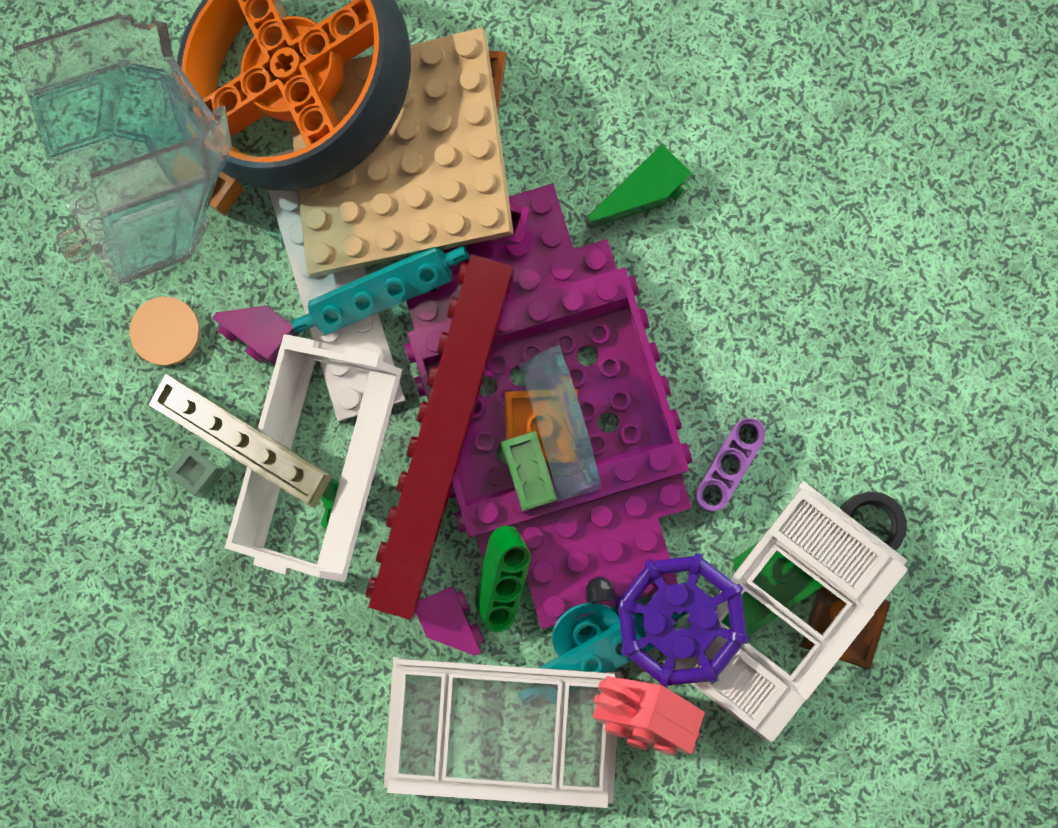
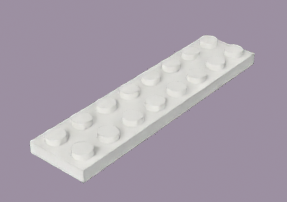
[266,148,406,422]

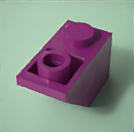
[212,305,297,365]
[416,586,485,656]

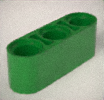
[475,525,531,633]

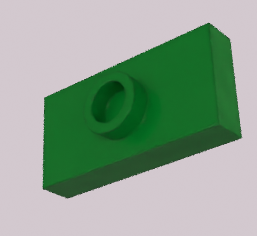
[501,431,558,512]

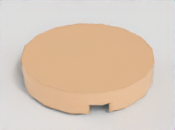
[129,296,201,366]

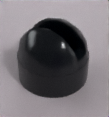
[585,576,616,603]

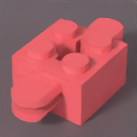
[592,676,705,756]

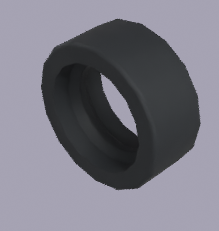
[840,491,907,551]

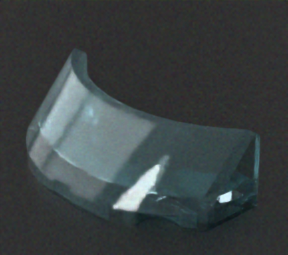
[519,345,601,501]

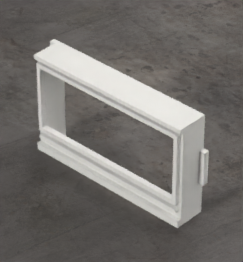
[225,334,403,582]

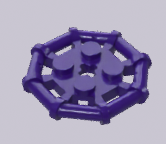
[615,553,750,688]

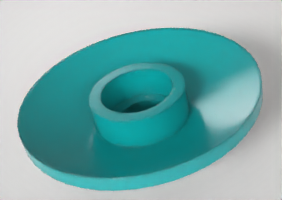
[552,603,620,657]

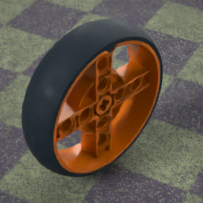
[176,0,411,191]

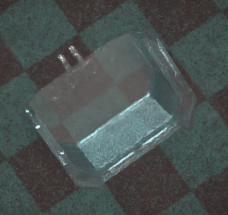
[14,14,232,287]

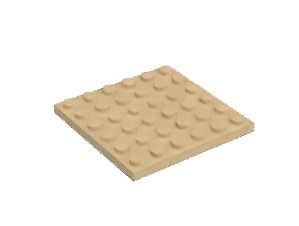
[291,27,514,278]

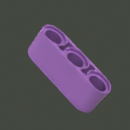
[694,418,766,512]

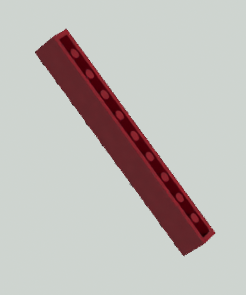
[365,254,515,620]

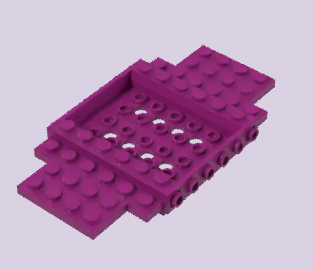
[404,183,692,629]

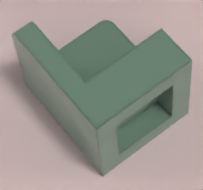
[167,446,225,498]

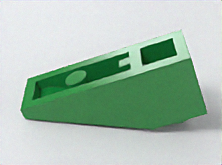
[586,144,692,229]

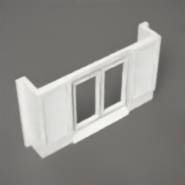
[663,481,908,742]

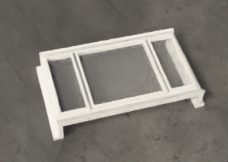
[384,657,621,808]

